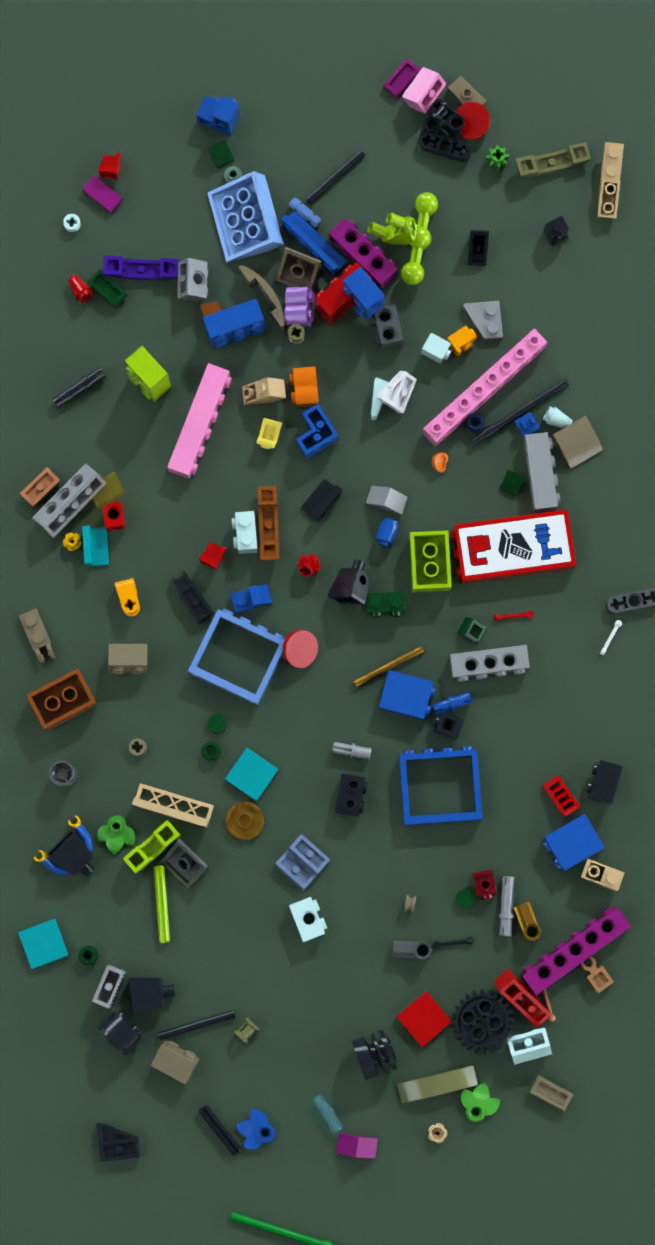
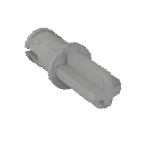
[332,742,371,760]

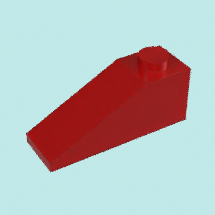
[494,968,552,1028]

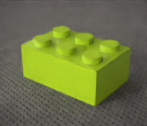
[125,346,172,402]
[409,530,452,593]

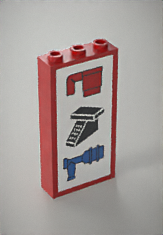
[450,509,576,584]

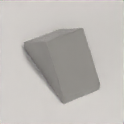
[366,486,408,515]

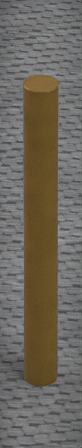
[353,645,424,688]

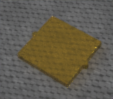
[93,471,126,509]

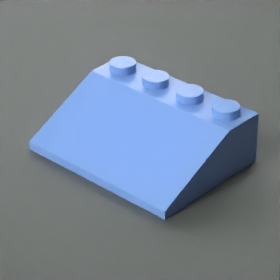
[208,171,284,262]

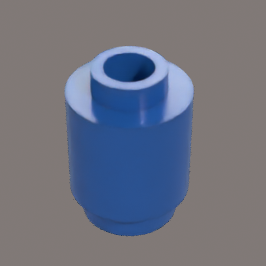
[375,518,399,548]

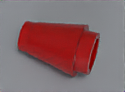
[68,274,92,303]

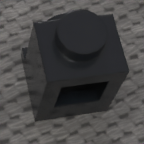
[543,216,569,247]
[433,713,464,740]

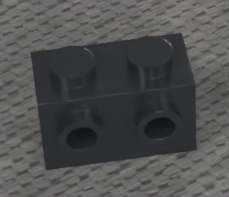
[586,760,623,805]
[335,773,368,817]

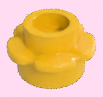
[63,532,82,551]

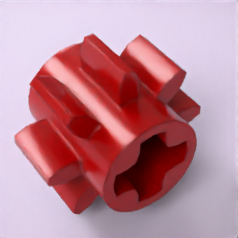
[296,553,322,578]

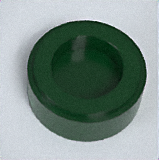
[208,714,227,734]
[456,889,476,908]

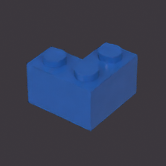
[196,96,240,136]
[342,267,385,320]
[296,404,338,460]

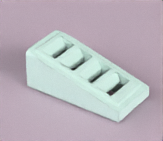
[371,378,389,421]

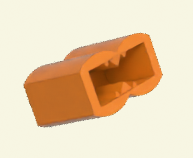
[290,366,319,408]

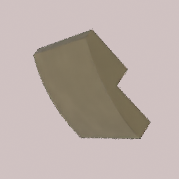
[552,416,603,469]

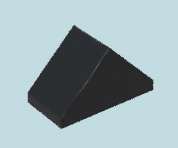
[467,230,489,266]

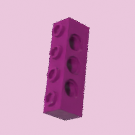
[328,217,397,290]

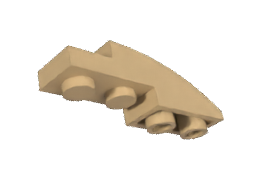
[597,142,624,219]

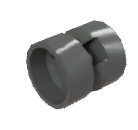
[49,761,77,788]

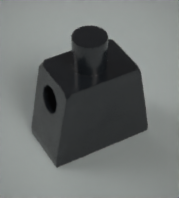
[328,559,371,604]
[129,977,176,1015]

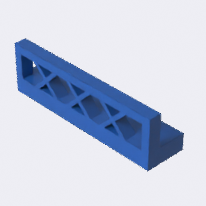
[281,211,347,276]

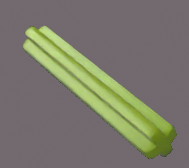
[154,865,170,943]

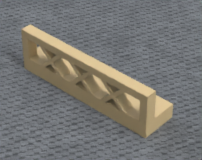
[132,783,214,828]

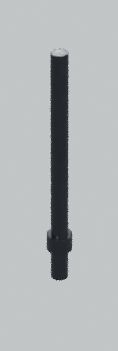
[471,379,569,445]

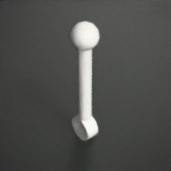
[600,620,622,656]

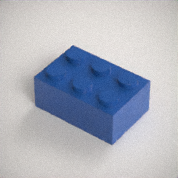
[203,299,265,348]

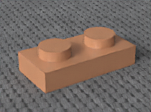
[20,467,61,508]

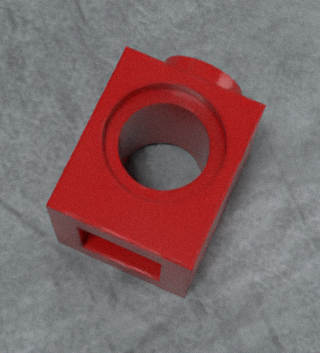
[103,501,126,531]

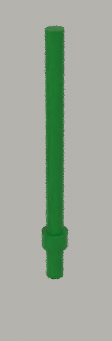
[230,1212,335,1245]

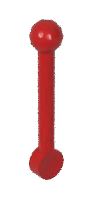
[493,610,533,621]

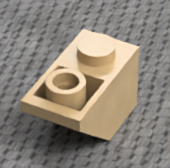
[242,377,286,405]
[581,859,624,892]

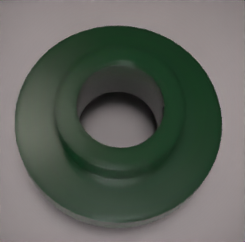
[79,946,98,965]

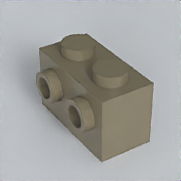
[108,644,148,675]
[151,1041,200,1084]

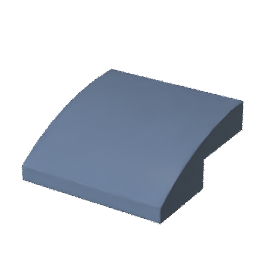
[274,834,330,891]

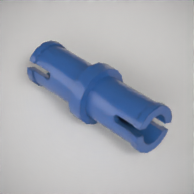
[432,691,472,716]

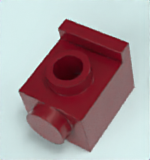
[472,870,497,900]

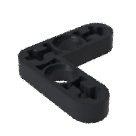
[419,99,471,162]

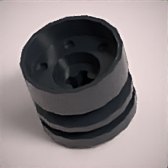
[352,1030,397,1080]

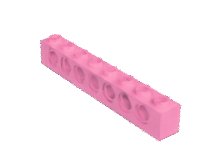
[422,328,547,447]

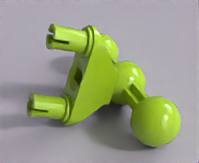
[367,192,438,285]

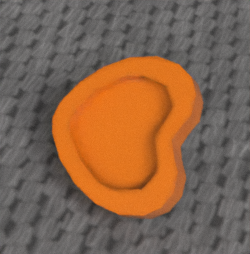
[432,452,448,473]

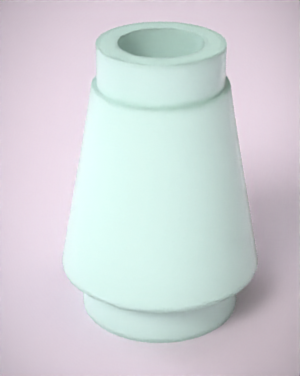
[543,406,573,428]

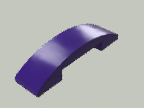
[103,256,179,280]

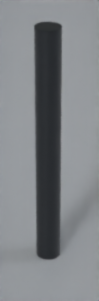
[306,150,365,204]
[158,1010,236,1040]

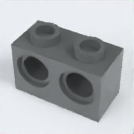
[371,304,403,349]

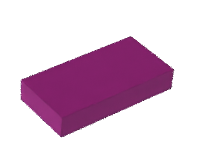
[383,58,421,99]
[82,175,123,213]

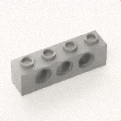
[32,463,107,538]
[449,645,530,682]

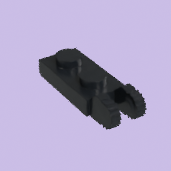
[171,571,214,624]

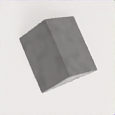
[161,839,209,889]

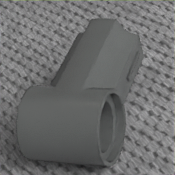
[393,940,432,960]

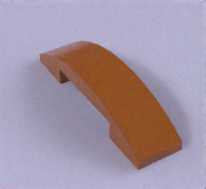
[257,486,279,561]

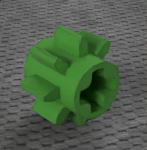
[486,145,509,170]

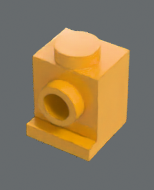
[447,326,477,357]

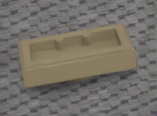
[447,76,487,106]
[529,1075,574,1112]

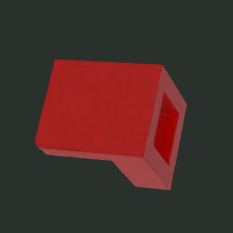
[99,152,122,179]
[199,542,227,571]

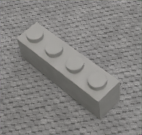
[524,432,560,513]

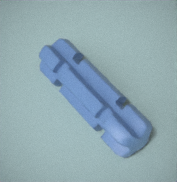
[289,198,322,228]

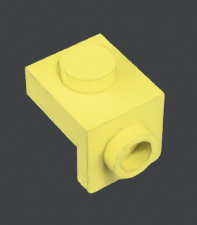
[256,418,282,449]

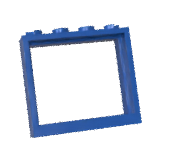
[399,746,483,826]

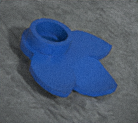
[236,1109,275,1150]

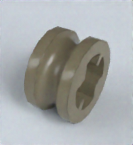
[129,738,147,756]
[404,895,416,913]

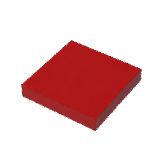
[397,991,451,1047]

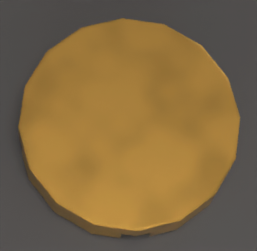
[225,801,264,840]

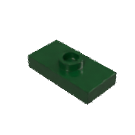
[87,269,128,308]

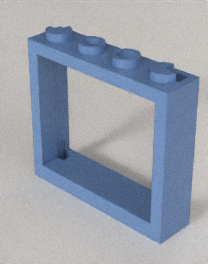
[188,609,286,706]

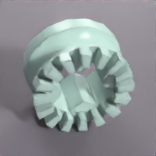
[63,214,81,233]

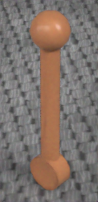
[542,989,556,1022]

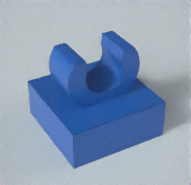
[514,412,540,438]

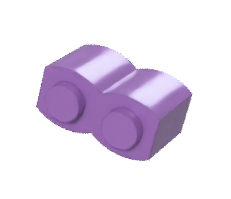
[285,286,315,327]

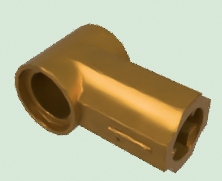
[513,902,541,942]

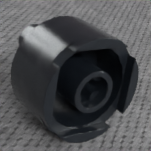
[97,1011,142,1056]

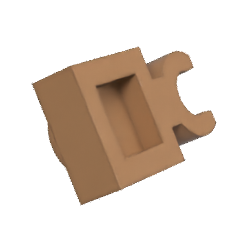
[581,956,614,993]

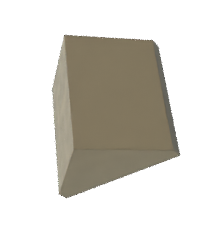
[276,247,321,289]

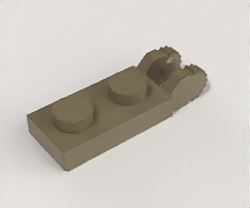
[19,608,56,664]

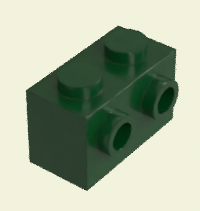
[366,592,405,618]

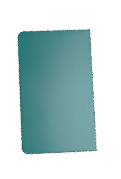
[82,525,109,567]

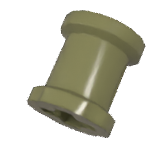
[288,324,305,345]
[234,1017,260,1044]

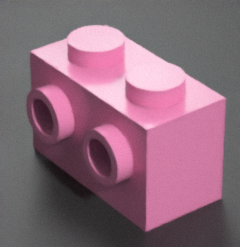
[402,67,446,114]

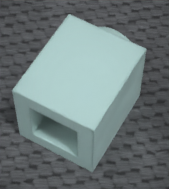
[421,333,452,364]

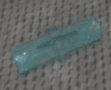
[311,1093,344,1134]

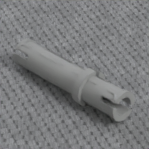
[499,876,515,936]

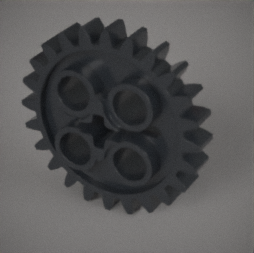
[451,989,516,1055]

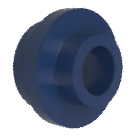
[465,414,484,433]

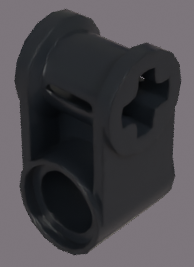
[430,102,465,137]

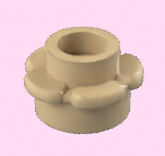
[428,1123,447,1143]

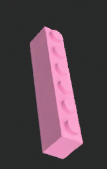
[167,363,232,479]

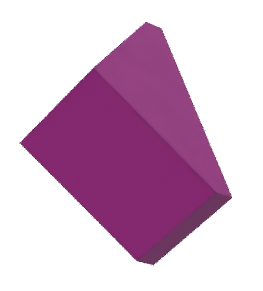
[336,1133,378,1159]

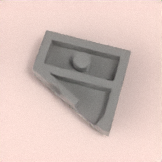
[463,301,503,340]

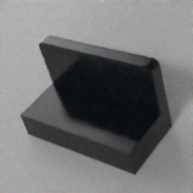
[301,479,342,522]

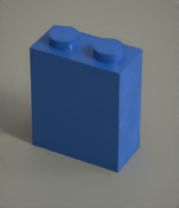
[379,670,436,721]
[542,814,605,872]

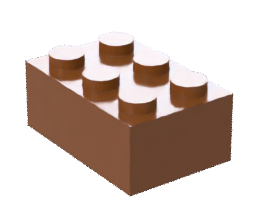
[26,668,98,732]

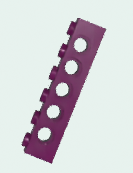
[521,907,631,995]

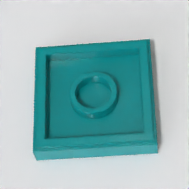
[225,748,279,801]
[18,918,69,969]

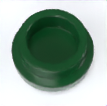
[202,742,221,761]

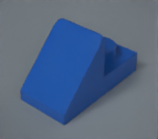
[230,585,272,613]

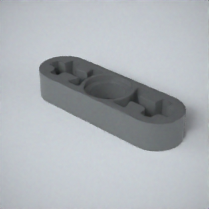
[606,588,655,614]

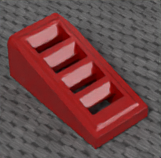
[542,775,580,818]

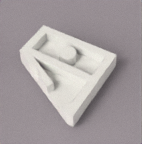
[376,371,417,413]

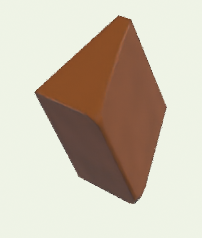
[200,301,222,317]

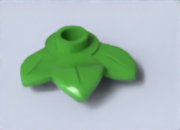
[97,815,136,854]
[461,1083,500,1122]

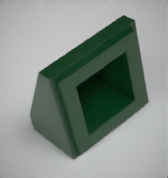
[209,140,234,168]
[500,470,525,496]
[457,617,487,644]

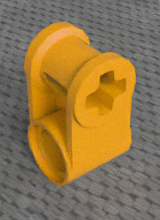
[115,578,140,617]

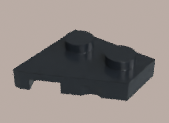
[96,1123,141,1162]

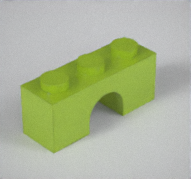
[123,820,181,874]

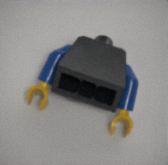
[34,816,95,876]

